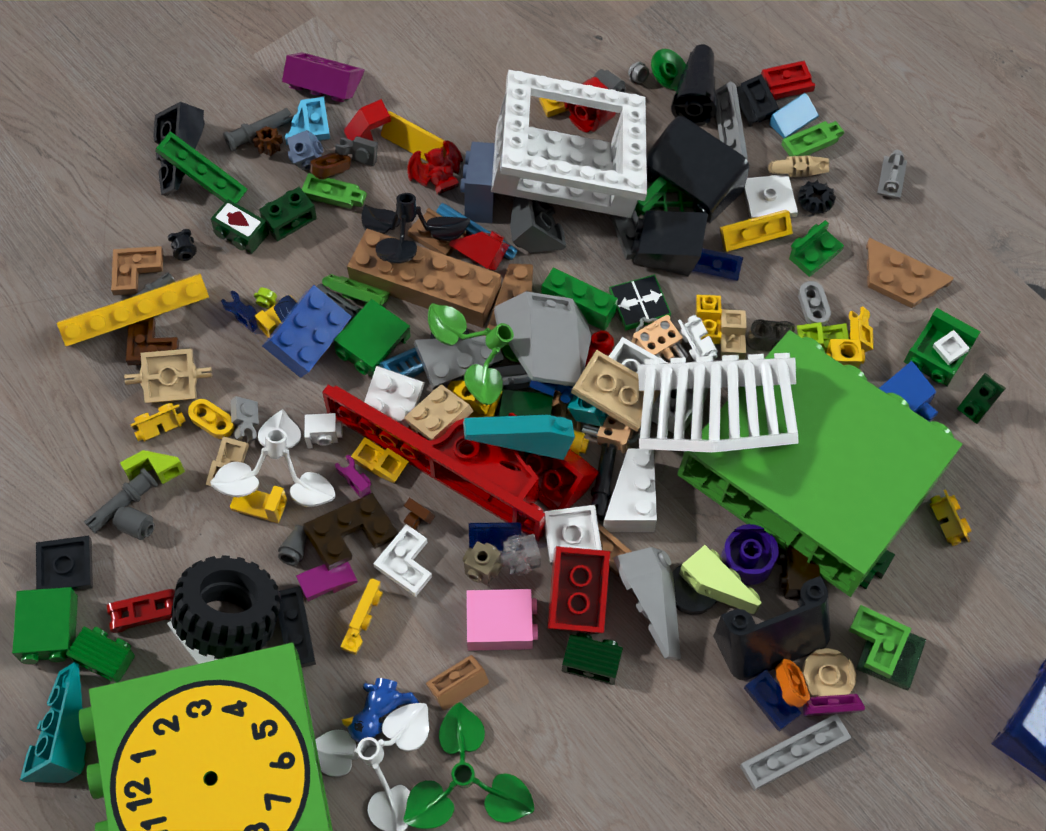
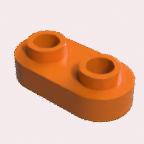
[775,659,810,708]

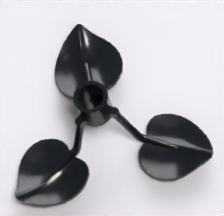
[361,193,470,263]

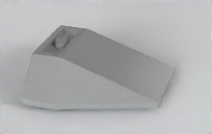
[494,291,591,386]

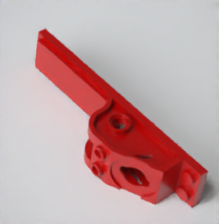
[322,384,545,542]

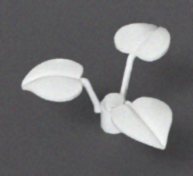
[210,409,335,507]
[315,703,429,831]

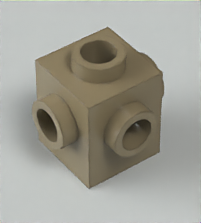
[463,541,503,586]

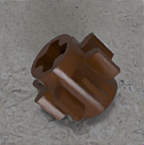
[253,126,283,156]

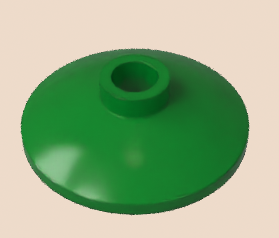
[651,49,686,91]

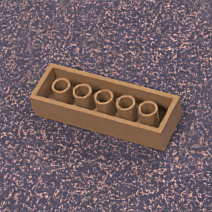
[347,228,501,328]

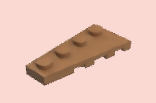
[484,264,533,352]

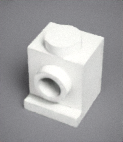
[305,413,343,449]

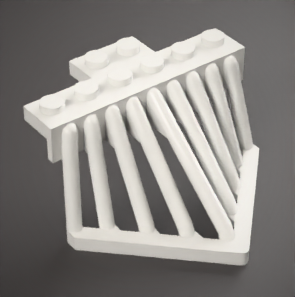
[638,353,798,452]

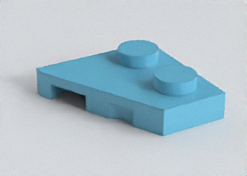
[285,97,330,145]

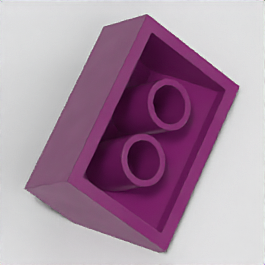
[282,52,365,102]

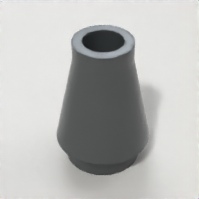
[278,525,307,566]

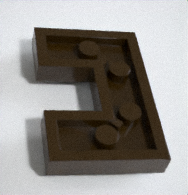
[303,493,398,571]

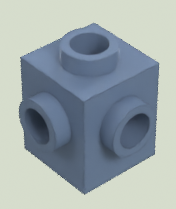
[287,130,324,170]

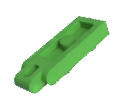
[781,121,844,156]
[302,173,367,209]
[322,274,390,305]

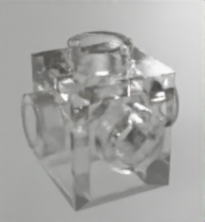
[500,534,541,575]

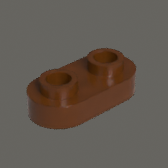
[310,153,351,179]

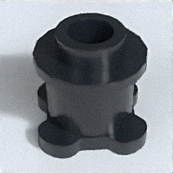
[168,229,197,261]

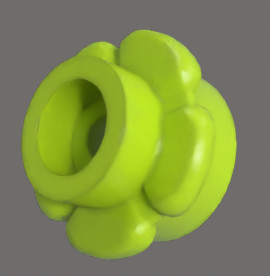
[254,287,277,309]

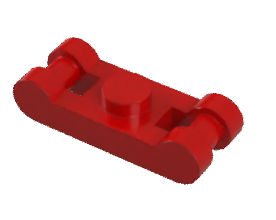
[107,589,175,633]

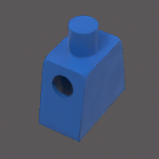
[879,361,938,422]

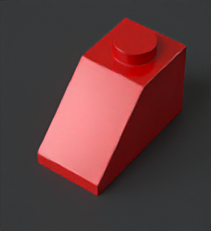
[449,231,510,270]

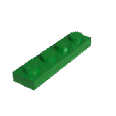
[155,131,248,204]

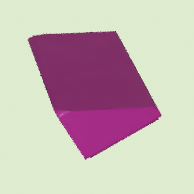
[803,694,865,717]

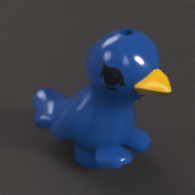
[341,678,419,742]

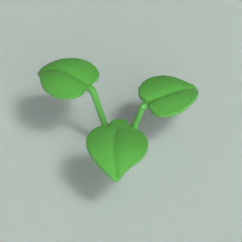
[428,303,519,405]

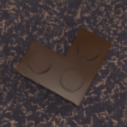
[126,317,179,366]

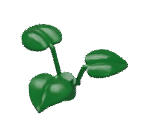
[403,702,534,829]

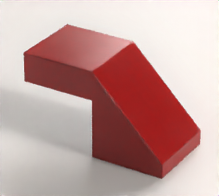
[344,99,391,141]

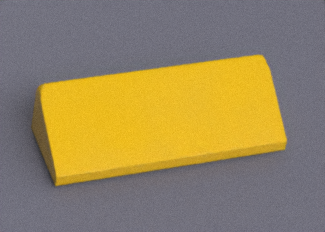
[381,111,446,162]

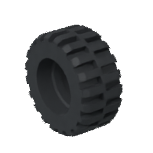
[171,555,281,659]

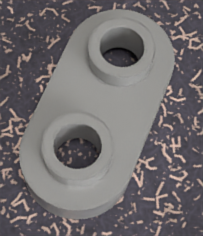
[798,281,831,327]

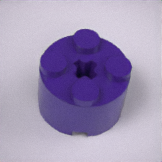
[721,524,778,585]

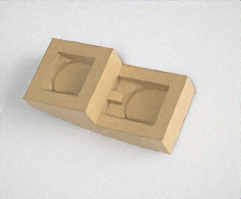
[720,309,747,360]
[206,437,249,486]

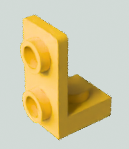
[230,486,288,524]

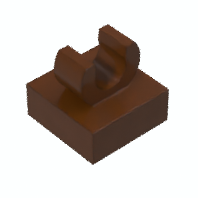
[403,497,435,530]

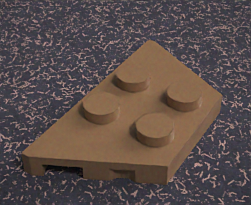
[866,238,954,308]

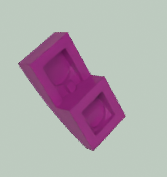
[296,562,358,602]

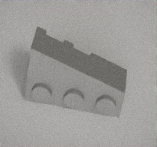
[414,336,504,390]

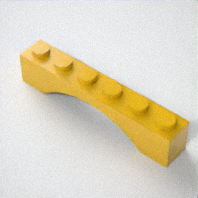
[57,273,209,346]

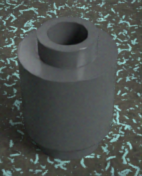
[594,69,626,93]
[113,507,155,540]

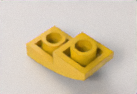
[696,295,722,344]

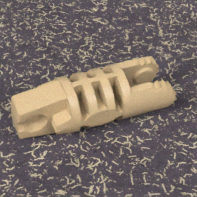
[768,156,829,177]

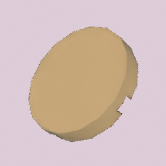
[801,648,856,697]

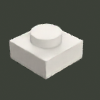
[933,330,970,365]

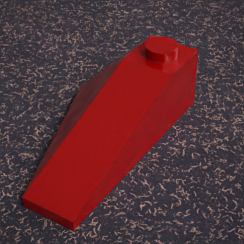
[508,413,599,510]

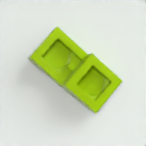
[797,322,849,351]

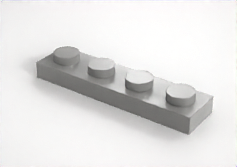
[715,81,748,159]
[740,713,851,791]

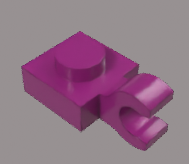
[335,455,372,498]

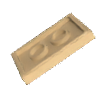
[571,350,661,432]

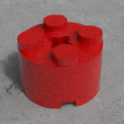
[564,77,616,133]

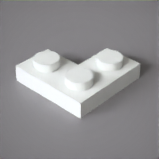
[373,524,432,597]

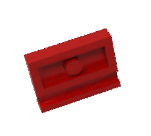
[761,61,816,100]

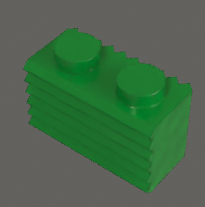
[66,626,135,683]

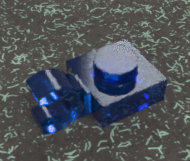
[221,291,258,333]

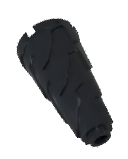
[671,44,717,126]

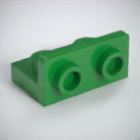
[789,220,844,277]

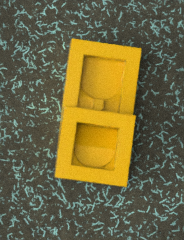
[351,437,409,483]

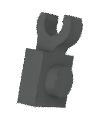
[335,136,378,166]

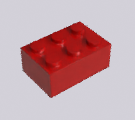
[547,546,610,634]

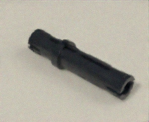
[591,443,618,520]

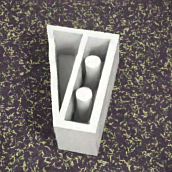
[603,449,657,532]

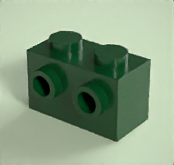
[259,187,317,242]

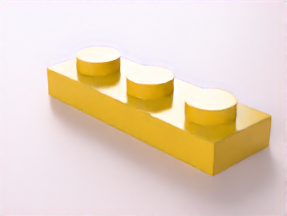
[720,210,793,252]

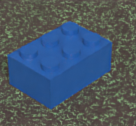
[262,285,352,378]

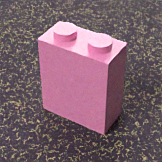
[467,589,538,651]

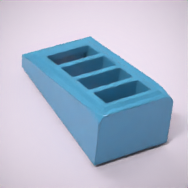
[378,348,425,378]

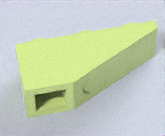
[679,545,762,614]

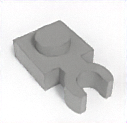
[231,396,259,443]

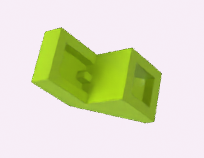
[120,450,185,484]

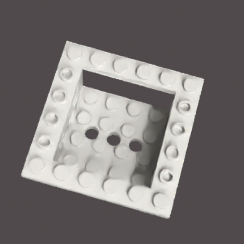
[491,70,647,218]

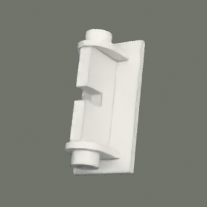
[678,315,718,361]

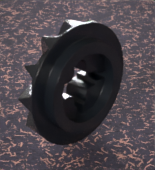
[798,179,836,214]

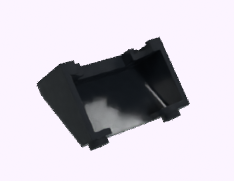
[646,116,749,224]
[713,576,831,680]

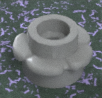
[628,61,649,84]

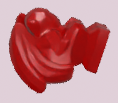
[407,140,463,195]

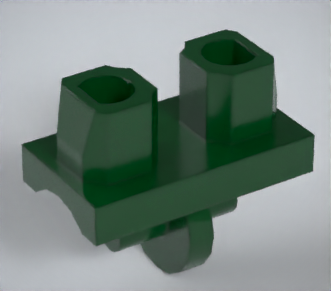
[957,373,1006,424]

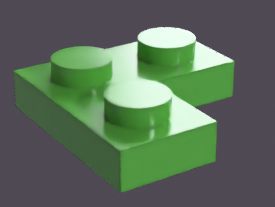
[849,605,912,679]

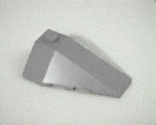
[613,547,681,661]

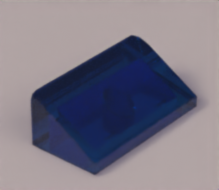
[692,248,744,281]
[469,522,521,551]

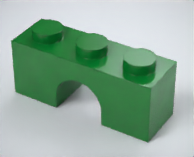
[541,267,618,331]

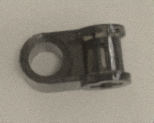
[746,319,795,351]

